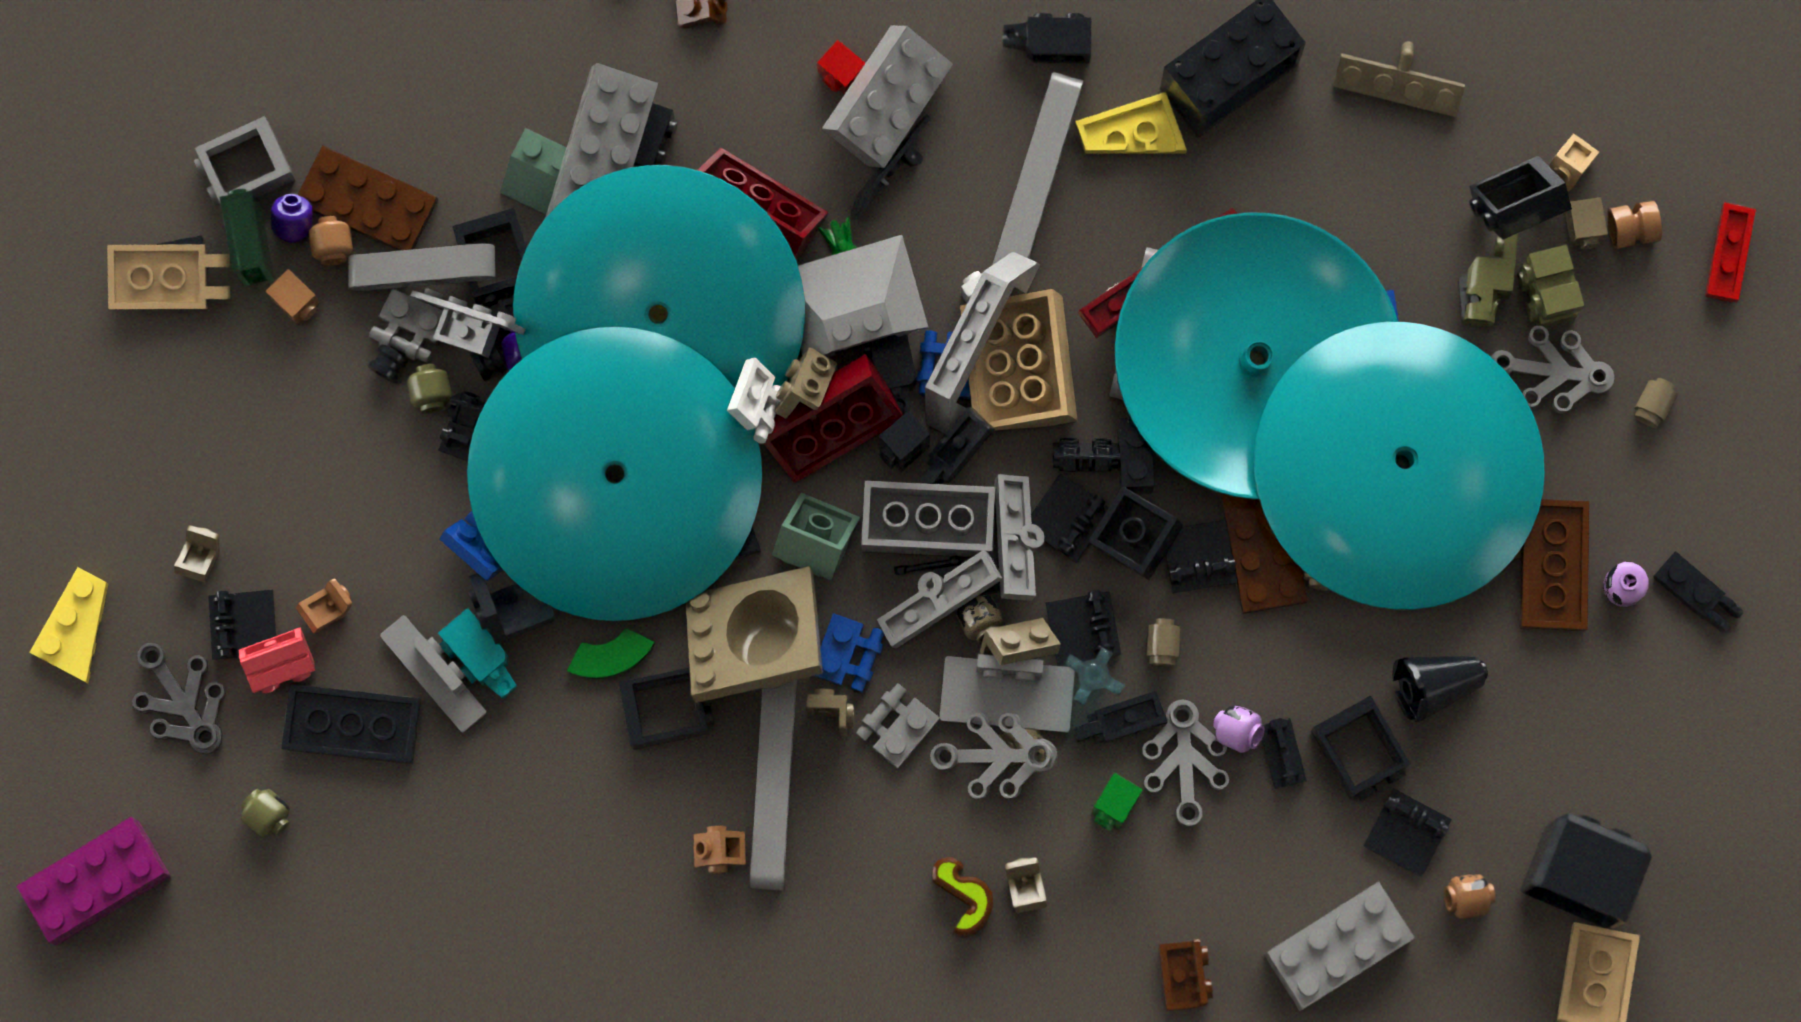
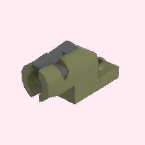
[1458,233,1518,327]

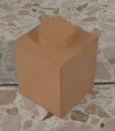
[266,269,320,325]

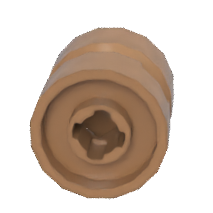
[1607,200,1662,249]

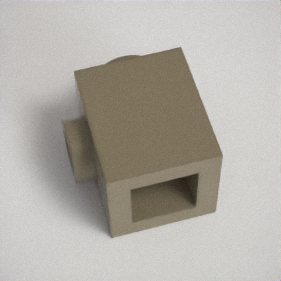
[1565,197,1608,249]

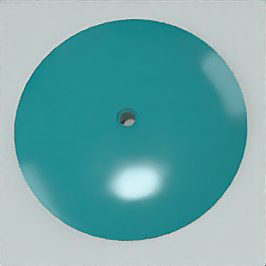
[513,165,805,410]
[1115,213,1398,499]
[1254,322,1545,610]
[467,327,762,621]

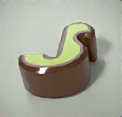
[932,857,993,938]

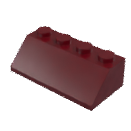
[698,148,829,261]
[763,354,903,483]

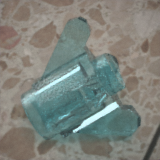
[1064,647,1125,705]

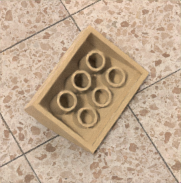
[960,289,1078,430]

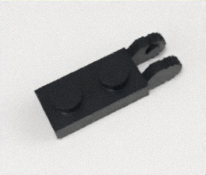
[1653,551,1744,633]

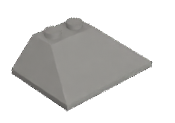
[798,235,929,358]

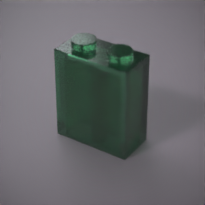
[220,189,275,286]

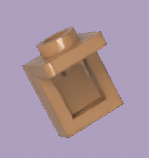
[296,578,352,634]

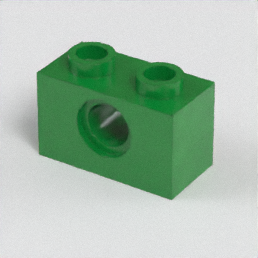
[1091,772,1143,831]

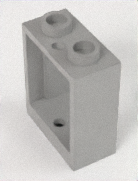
[194,116,295,212]

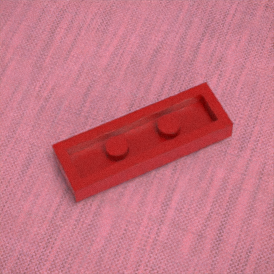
[1705,202,1756,303]

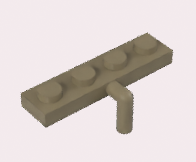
[1333,42,1465,117]

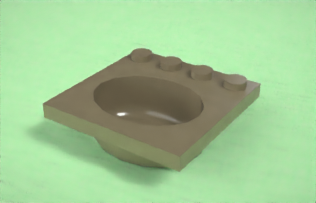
[686,566,823,703]

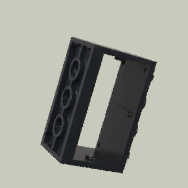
[1160,0,1306,138]

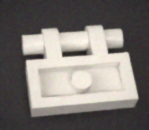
[727,358,781,443]

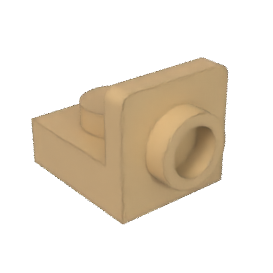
[1549,133,1599,191]

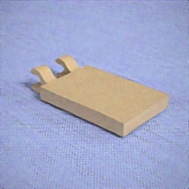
[107,245,230,309]
[1557,922,1640,1022]

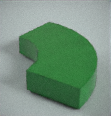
[567,627,655,679]

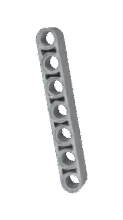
[993,72,1084,264]
[750,680,797,891]

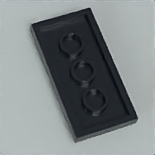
[281,684,421,764]

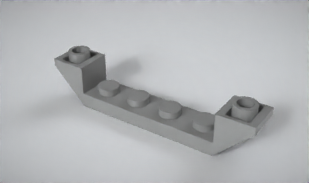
[925,252,1040,434]

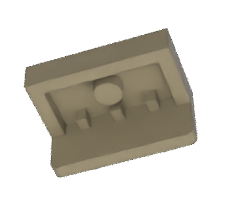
[775,347,837,419]
[980,618,1060,665]
[807,689,854,736]

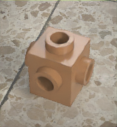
[694,826,746,874]

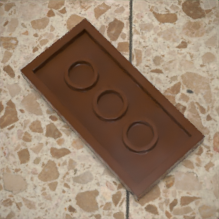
[298,145,438,251]
[1220,493,1308,614]
[1520,499,1589,631]

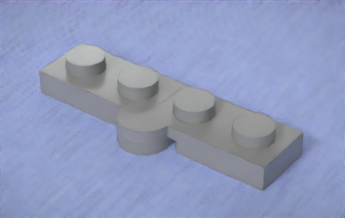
[994,474,1045,601]
[877,550,1003,649]

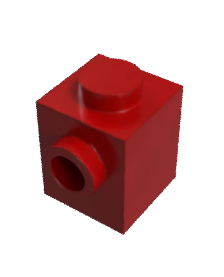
[817,40,865,94]

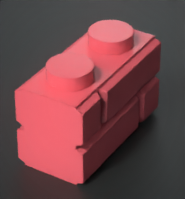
[239,627,315,693]

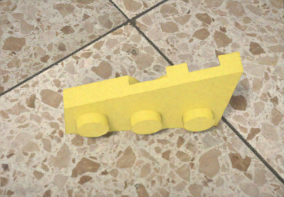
[1075,92,1187,154]
[29,567,108,684]

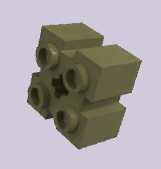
[1517,244,1585,328]

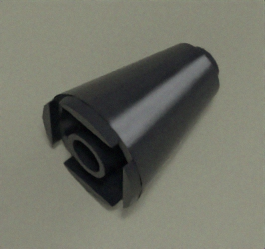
[1392,656,1488,722]

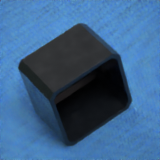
[1520,813,1652,930]

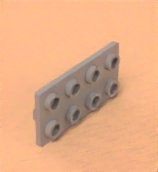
[939,654,1075,733]

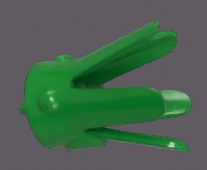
[818,217,857,256]

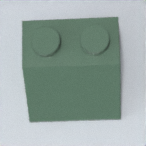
[500,128,567,215]
[771,493,860,580]

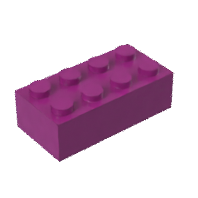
[16,817,171,945]

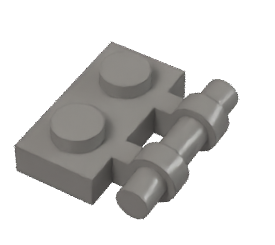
[369,288,443,363]
[856,683,940,769]

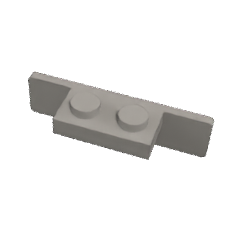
[410,288,525,358]
[380,615,487,733]

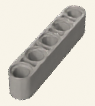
[348,244,496,291]

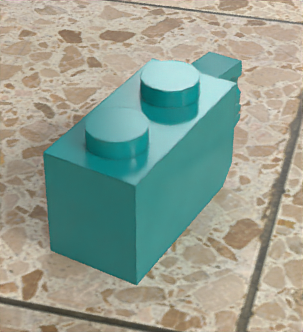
[438,608,517,699]

